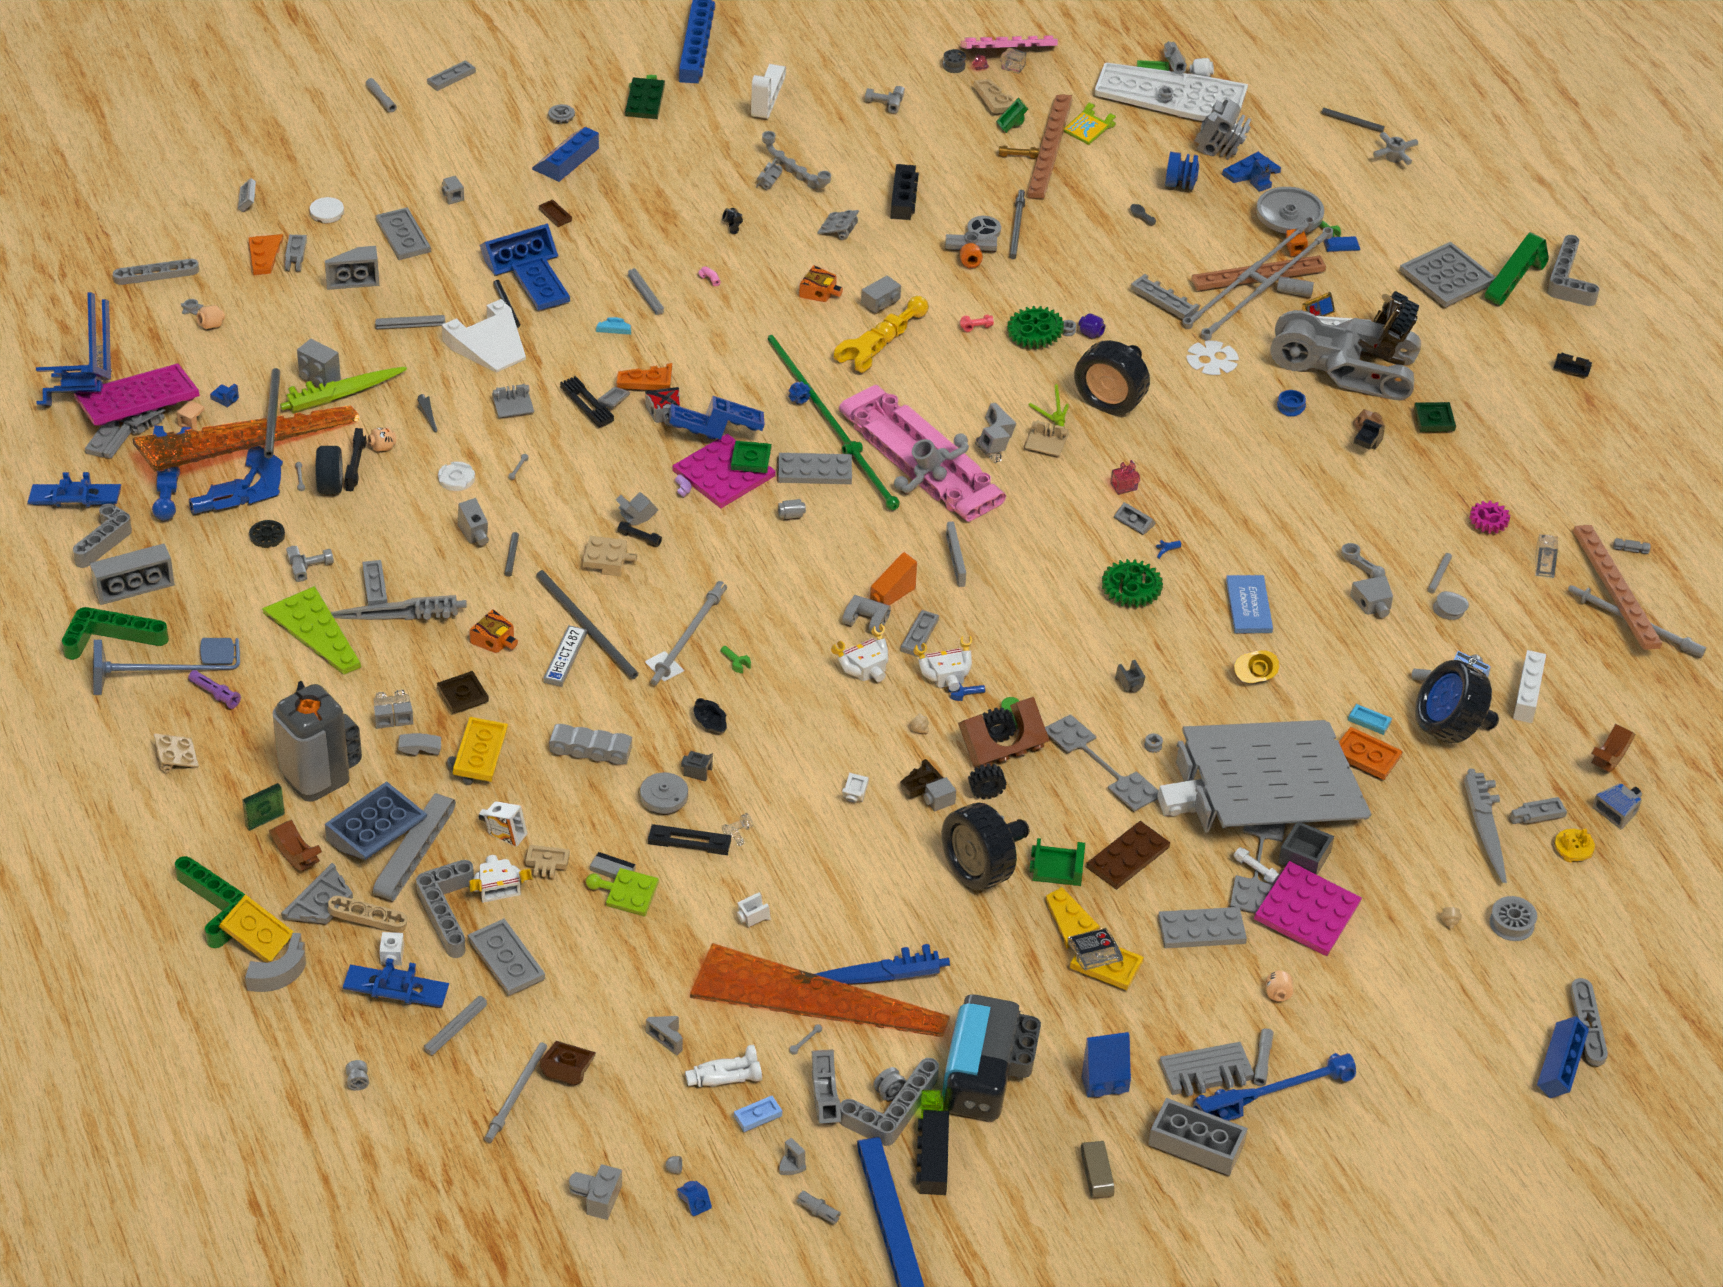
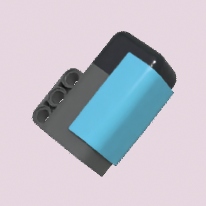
[941,994,1041,1121]

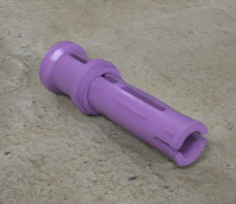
[188,670,241,709]

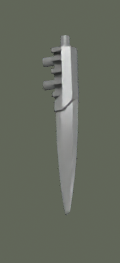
[331,595,467,620]
[1464,769,1507,883]

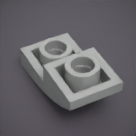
[398,733,441,755]

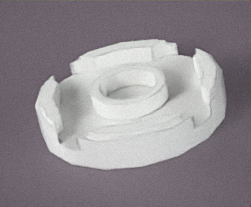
[310,197,344,223]
[438,462,475,491]

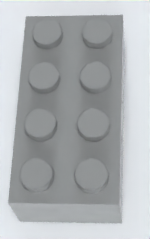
[90,544,175,605]
[1148,1098,1248,1176]

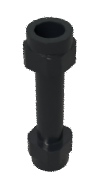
[618,521,662,547]

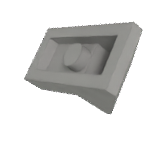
[646,1016,683,1056]

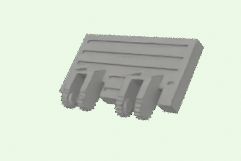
[1159,1042,1254,1096]

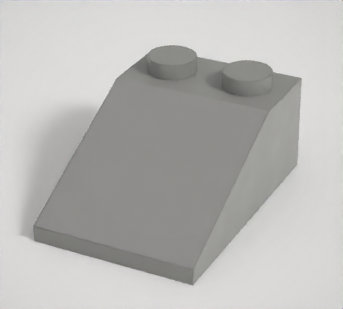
[325,246,380,290]

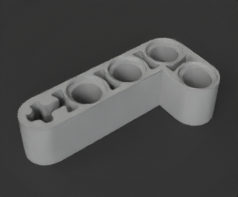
[73,504,132,568]

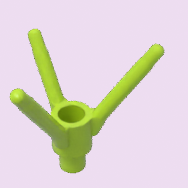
[1029,384,1069,427]

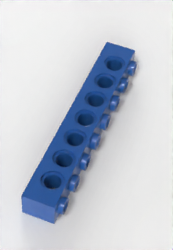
[679,0,715,84]

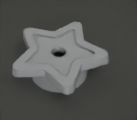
[181,299,204,315]

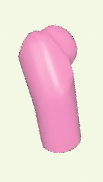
[698,266,721,286]

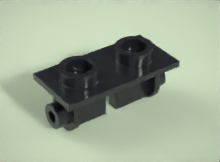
[1554,352,1592,377]

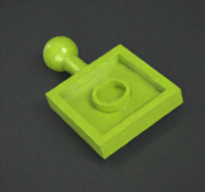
[586,868,659,917]

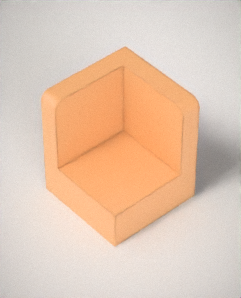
[177,400,204,432]

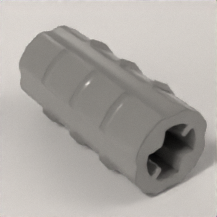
[1277,276,1314,298]

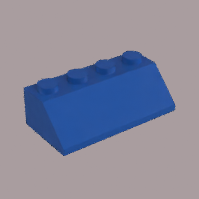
[532,127,599,182]
[479,223,558,276]

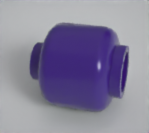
[1079,313,1106,339]

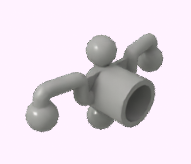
[894,433,969,493]

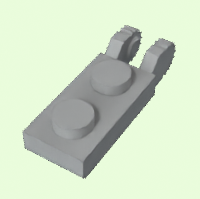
[285,235,307,271]

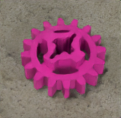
[1469,500,1510,534]

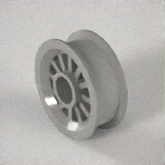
[1490,896,1537,941]

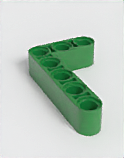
[1485,232,1549,306]
[62,607,169,660]
[175,856,249,948]

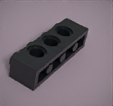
[890,164,919,220]

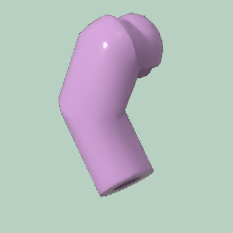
[675,474,692,497]

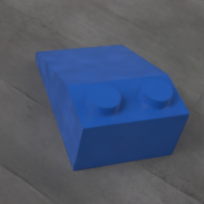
[1081,1032,1131,1098]

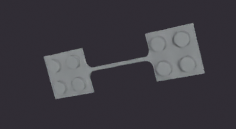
[1045,714,1159,811]
[1230,823,1285,913]

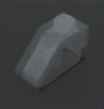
[1535,534,1558,578]

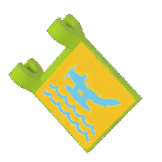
[1064,102,1116,145]

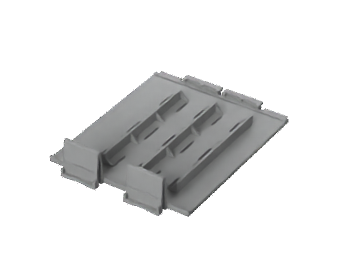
[1176,720,1372,833]

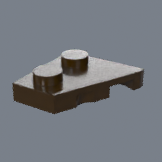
[900,759,943,798]

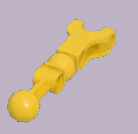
[834,296,929,373]

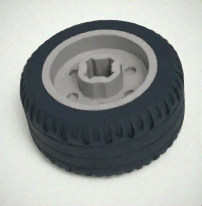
[316,446,343,494]

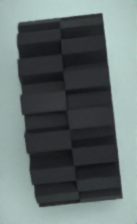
[982,707,1016,743]
[968,763,1007,800]

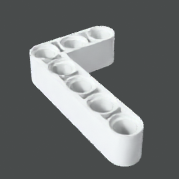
[751,64,786,119]

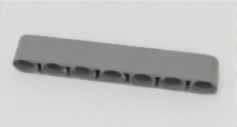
[373,793,456,901]

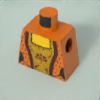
[799,265,843,302]
[469,609,518,653]

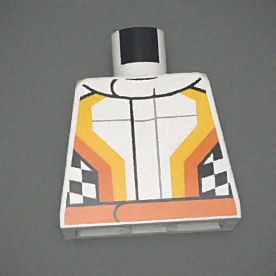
[479,802,528,847]

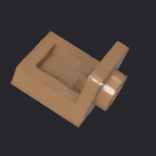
[1353,409,1385,432]

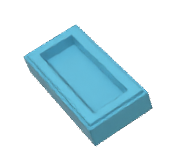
[1348,704,1392,735]

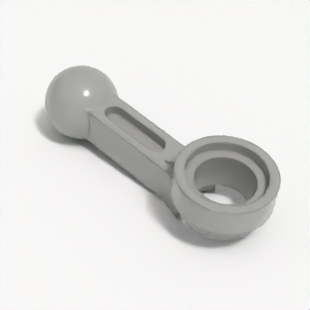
[1341,543,1385,578]

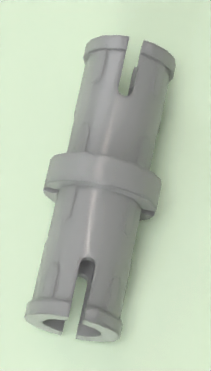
[797,1190,841,1225]

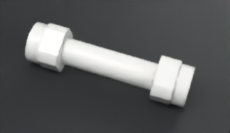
[1234,847,1280,884]

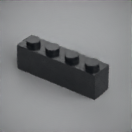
[916,1110,949,1195]

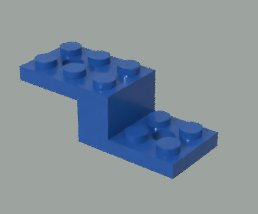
[669,396,765,439]

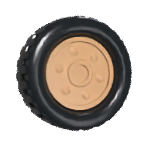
[1074,340,1150,415]

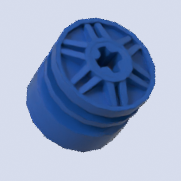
[1165,151,1199,190]

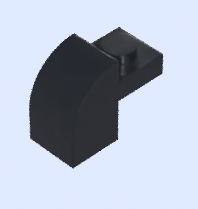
[1354,419,1385,450]

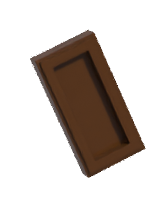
[539,199,572,227]

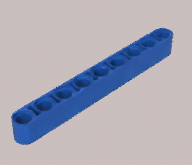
[857,1137,924,1287]

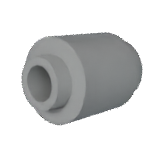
[778,499,806,519]

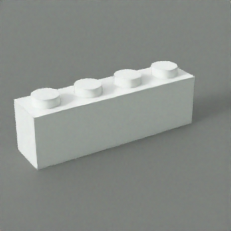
[1513,650,1546,723]
[1157,779,1205,816]

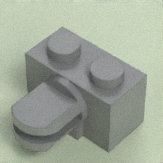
[569,1164,622,1220]

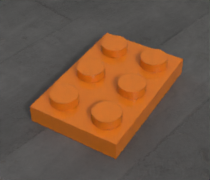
[1339,727,1403,780]

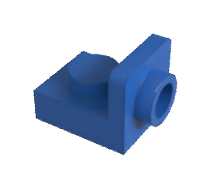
[210,384,239,408]

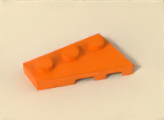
[249,234,284,275]
[617,363,672,390]

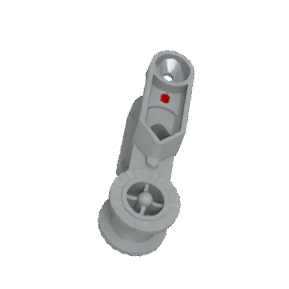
[1270,310,1421,400]

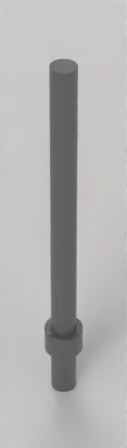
[1010,189,1025,259]

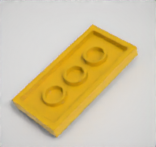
[453,717,508,782]

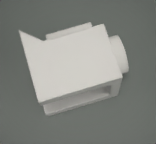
[737,892,771,927]

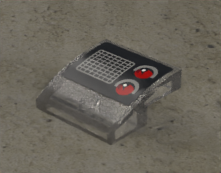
[1068,928,1123,970]

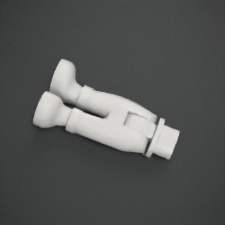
[685,1045,762,1087]

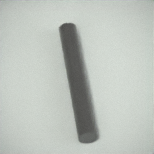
[504,532,519,577]

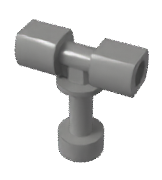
[865,86,905,113]
[286,546,334,582]

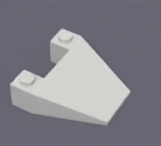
[442,299,526,373]

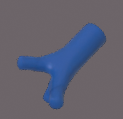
[1156,540,1181,559]

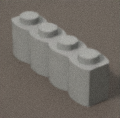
[549,724,632,764]

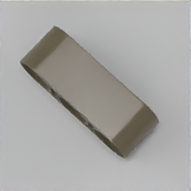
[1081,1141,1114,1198]

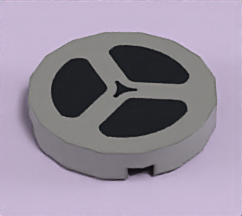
[967,216,1001,238]

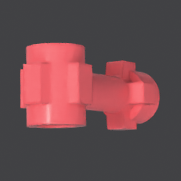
[960,314,994,332]

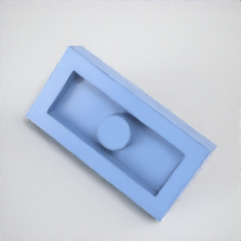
[734,1096,782,1132]

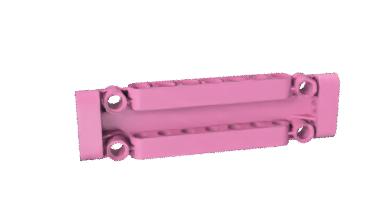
[839,385,1006,522]

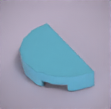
[596,317,631,335]

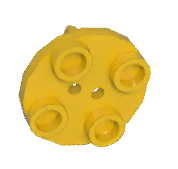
[1554,828,1595,862]

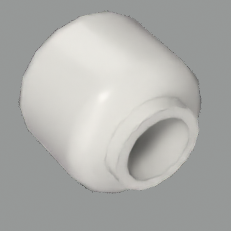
[1190,58,1214,77]

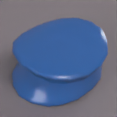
[1277,390,1306,416]

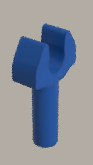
[949,682,985,701]

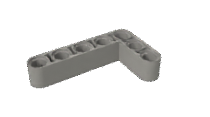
[1547,235,1599,306]
[416,860,474,958]
[840,1058,939,1146]

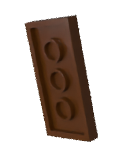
[1086,821,1170,890]

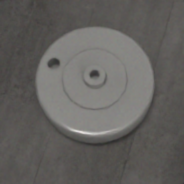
[640,772,688,814]

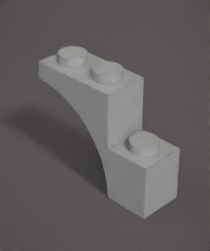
[978,403,1016,453]

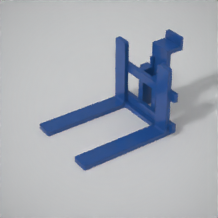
[36,292,111,406]

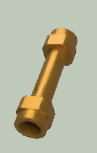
[999,145,1039,159]

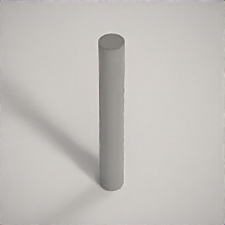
[1428,553,1452,594]

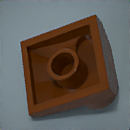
[540,1041,596,1085]

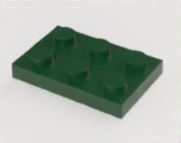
[625,77,665,119]

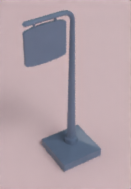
[93,638,240,695]

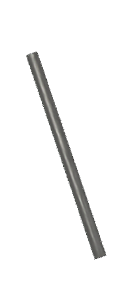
[264,368,280,458]
[536,570,639,679]

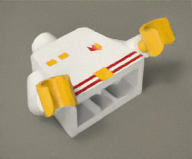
[831,624,888,682]
[913,636,972,691]
[469,855,533,903]

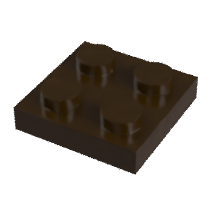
[437,671,489,713]

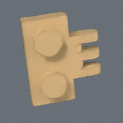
[526,845,570,878]

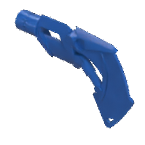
[189,443,283,515]

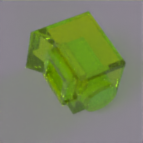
[921,1090,945,1119]

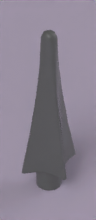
[417,394,438,433]

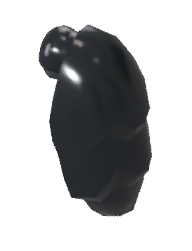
[694,698,727,734]

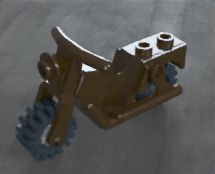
[1358,291,1419,366]

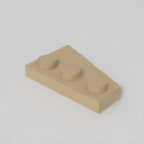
[973,79,1014,114]

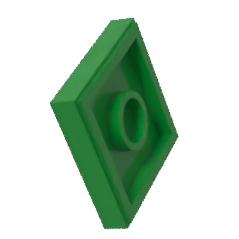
[731,441,772,473]

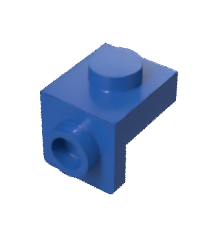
[677,1181,712,1216]

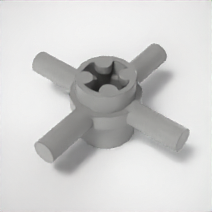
[1373,132,1418,165]

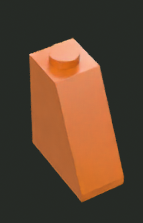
[870,552,917,605]

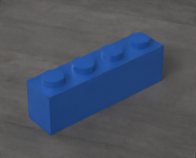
[1537,1016,1589,1098]

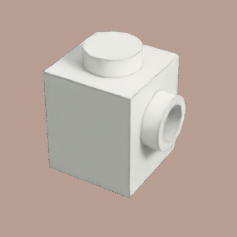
[380,932,404,966]

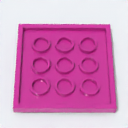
[672,433,776,509]
[1254,861,1362,956]

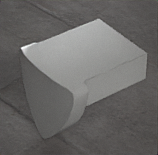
[779,1138,806,1175]

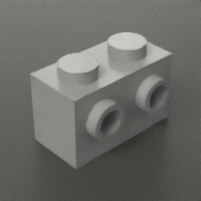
[861,275,901,313]

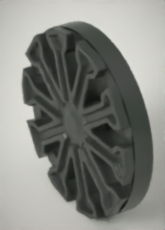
[249,520,285,548]

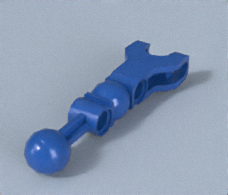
[152,425,191,521]

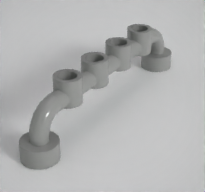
[762,131,831,189]

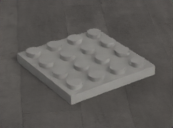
[1399,242,1496,307]

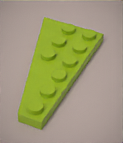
[262,586,361,675]

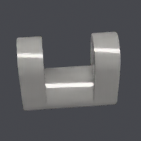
[842,595,891,632]

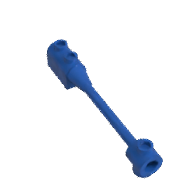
[1193,1053,1356,1121]

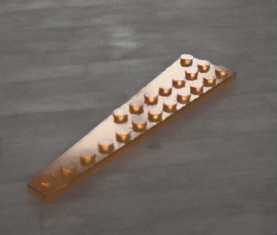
[133,405,359,472]
[690,943,950,1037]

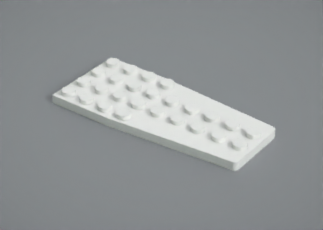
[1095,63,1248,124]

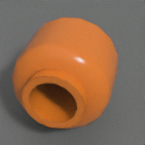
[959,243,983,268]

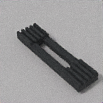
[560,376,614,427]
[345,428,367,491]
[648,824,731,856]

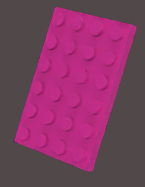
[74,363,200,426]

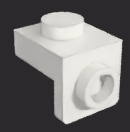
[842,773,869,803]

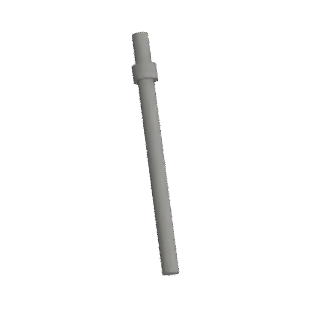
[484,1042,547,1143]

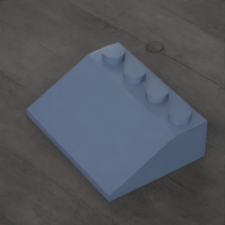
[325,781,427,860]

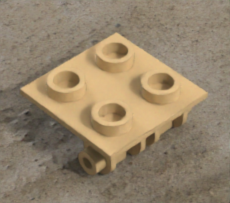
[1025,420,1069,456]
[154,734,199,773]

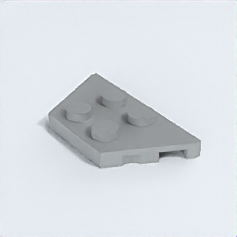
[281,863,353,924]

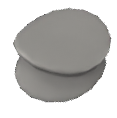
[1433,591,1469,620]

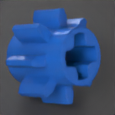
[788,381,811,404]

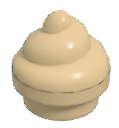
[909,713,929,734]
[1441,907,1462,929]

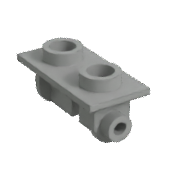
[756,158,782,190]

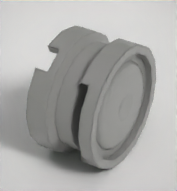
[873,1067,907,1101]

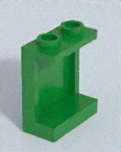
[1029,838,1086,886]

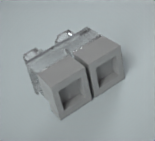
[373,690,413,729]

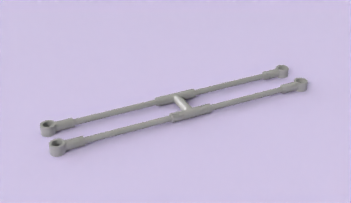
[1183,216,1333,340]

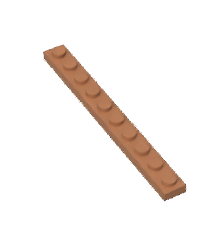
[1028,94,1073,198]
[1573,525,1662,650]

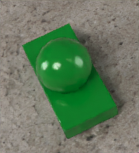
[996,97,1028,133]

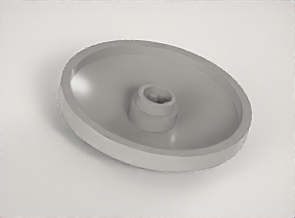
[1256,187,1324,233]

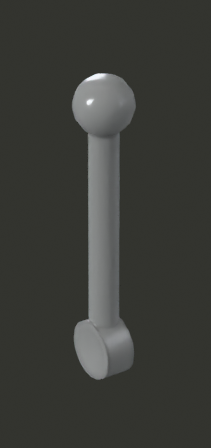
[508,454,528,480]
[295,462,305,491]
[790,1024,822,1055]

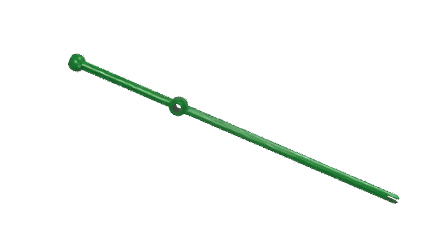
[768,335,900,510]

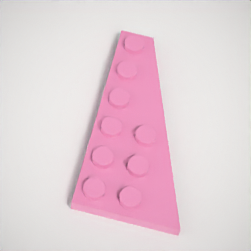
[961,35,1058,49]

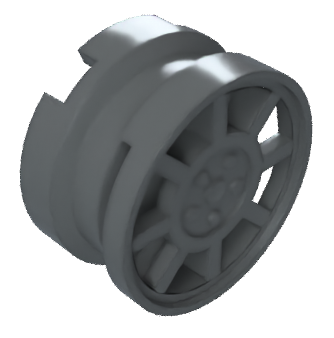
[943,49,966,73]

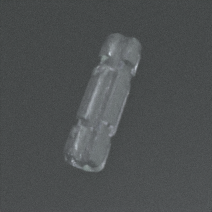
[975,437,1002,463]

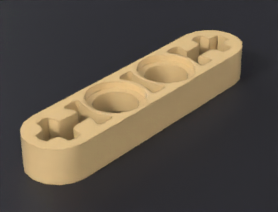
[327,896,408,933]

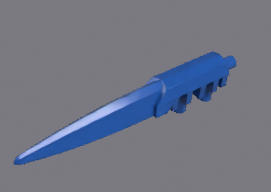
[794,944,950,984]

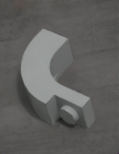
[245,933,306,992]
[811,1049,841,1123]

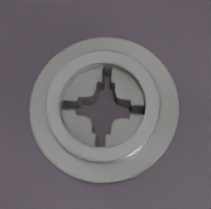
[548,104,575,123]

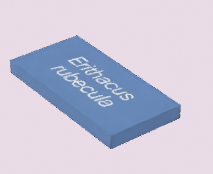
[1226,575,1273,633]

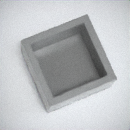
[297,339,341,388]

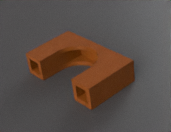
[958,696,1050,767]

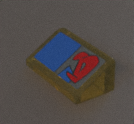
[1302,292,1335,317]

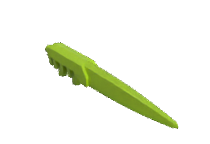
[280,367,407,414]

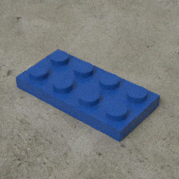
[511,256,570,310]

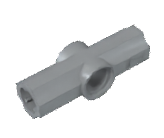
[1163,41,1187,74]
[945,231,997,251]

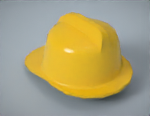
[1234,650,1280,683]

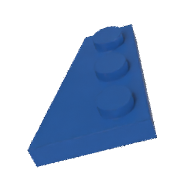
[1222,151,1281,183]

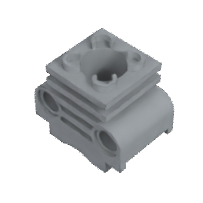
[1194,98,1251,160]

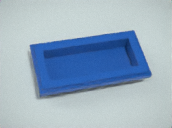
[1324,236,1360,252]

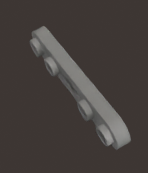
[1571,978,1608,1066]

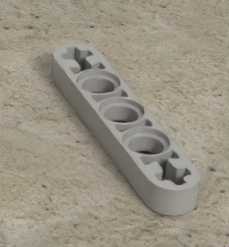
[113,259,199,285]

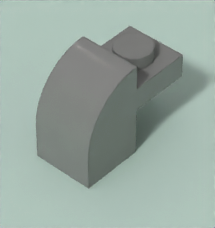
[616,492,658,525]

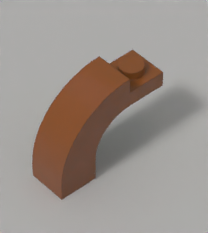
[1591,724,1636,772]
[269,820,322,871]

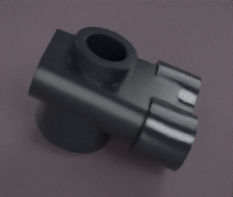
[722,208,743,234]

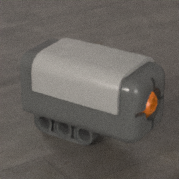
[273,684,362,802]

